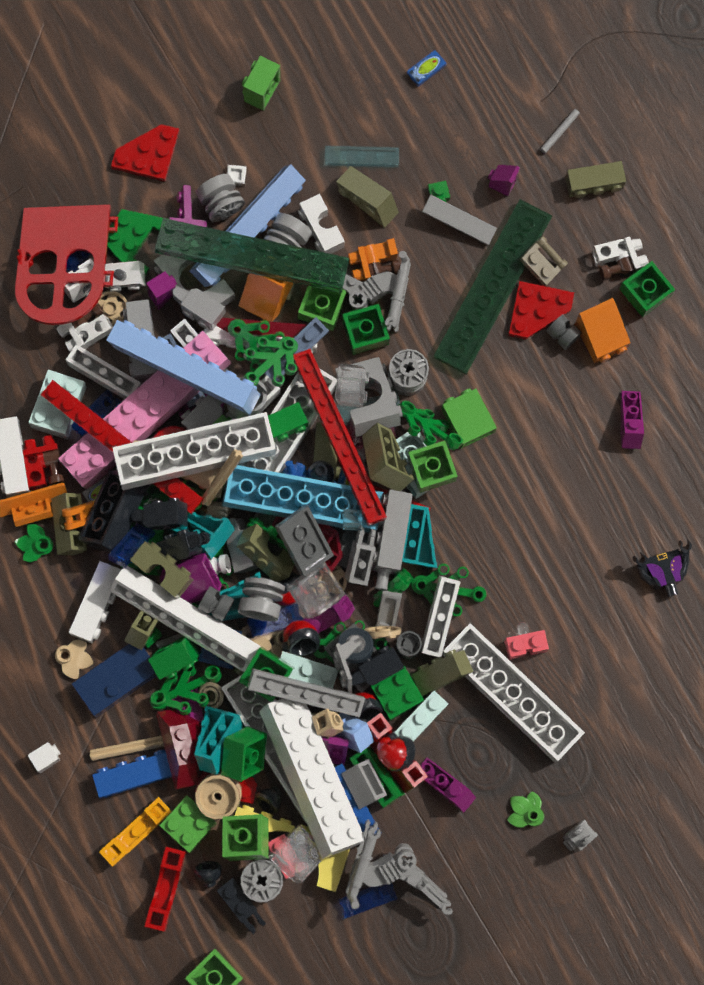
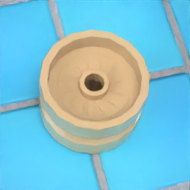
[195,771,242,819]

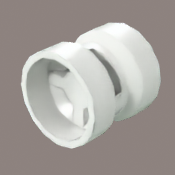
[208,554,231,575]

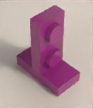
[166,185,207,235]
[303,593,355,633]

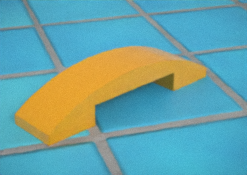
[99,797,172,867]

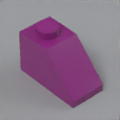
[488,165,520,196]
[146,271,177,310]

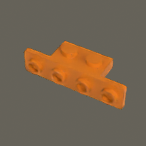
[0,483,67,527]

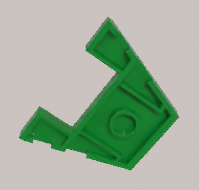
[107,209,173,276]

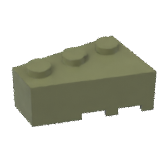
[336,166,399,228]
[362,423,414,491]

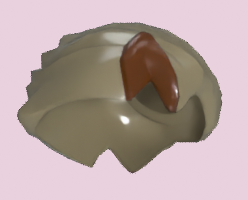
[198,501,232,519]

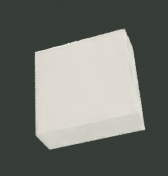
[227,165,246,186]

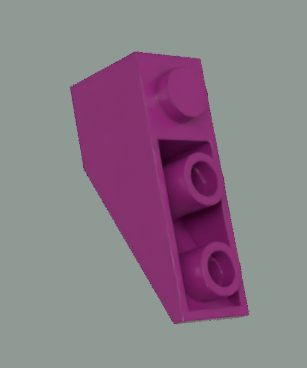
[621,391,644,449]
[420,757,476,813]

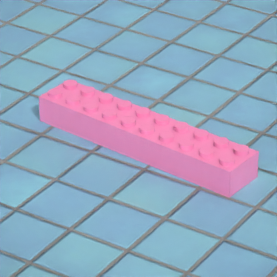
[58,331,231,489]

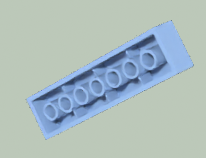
[106,320,260,415]

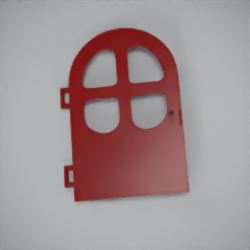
[15,204,118,325]

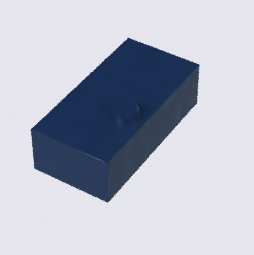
[72,644,157,718]

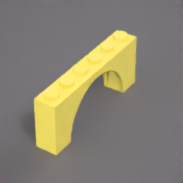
[235,805,350,892]

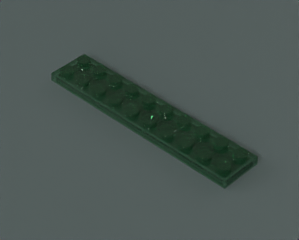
[433,199,553,375]
[155,218,349,293]

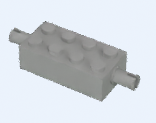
[372,489,413,590]

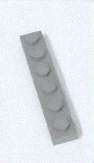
[247,669,365,717]

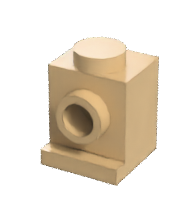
[312,709,344,737]

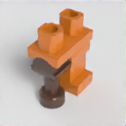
[348,238,400,281]

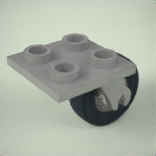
[333,628,373,693]

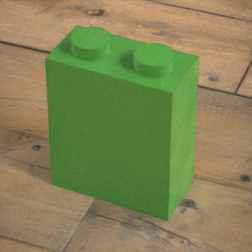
[441,388,497,448]

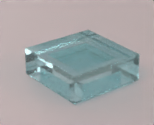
[343,509,363,531]

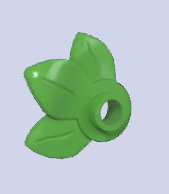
[507,792,544,828]

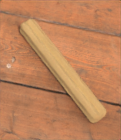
[201,449,243,506]
[89,736,164,761]

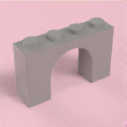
[154,235,235,323]
[335,357,403,437]

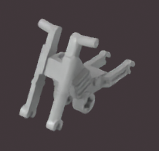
[310,251,411,333]
[346,819,453,915]

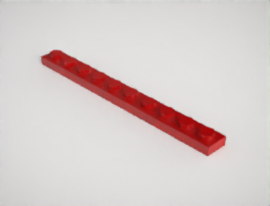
[293,349,387,526]
[41,380,203,514]

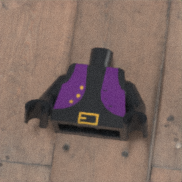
[632,539,692,597]

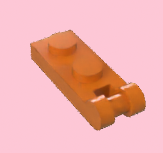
[62,500,95,530]

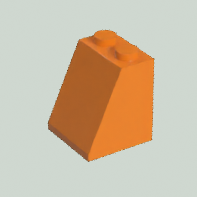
[239,254,299,322]
[574,298,631,363]

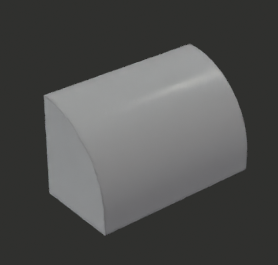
[341,759,387,809]

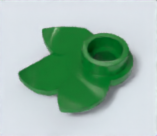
[15,524,54,562]

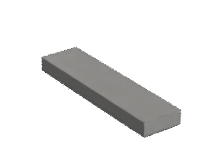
[422,195,497,245]

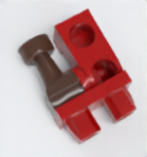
[22,435,65,491]

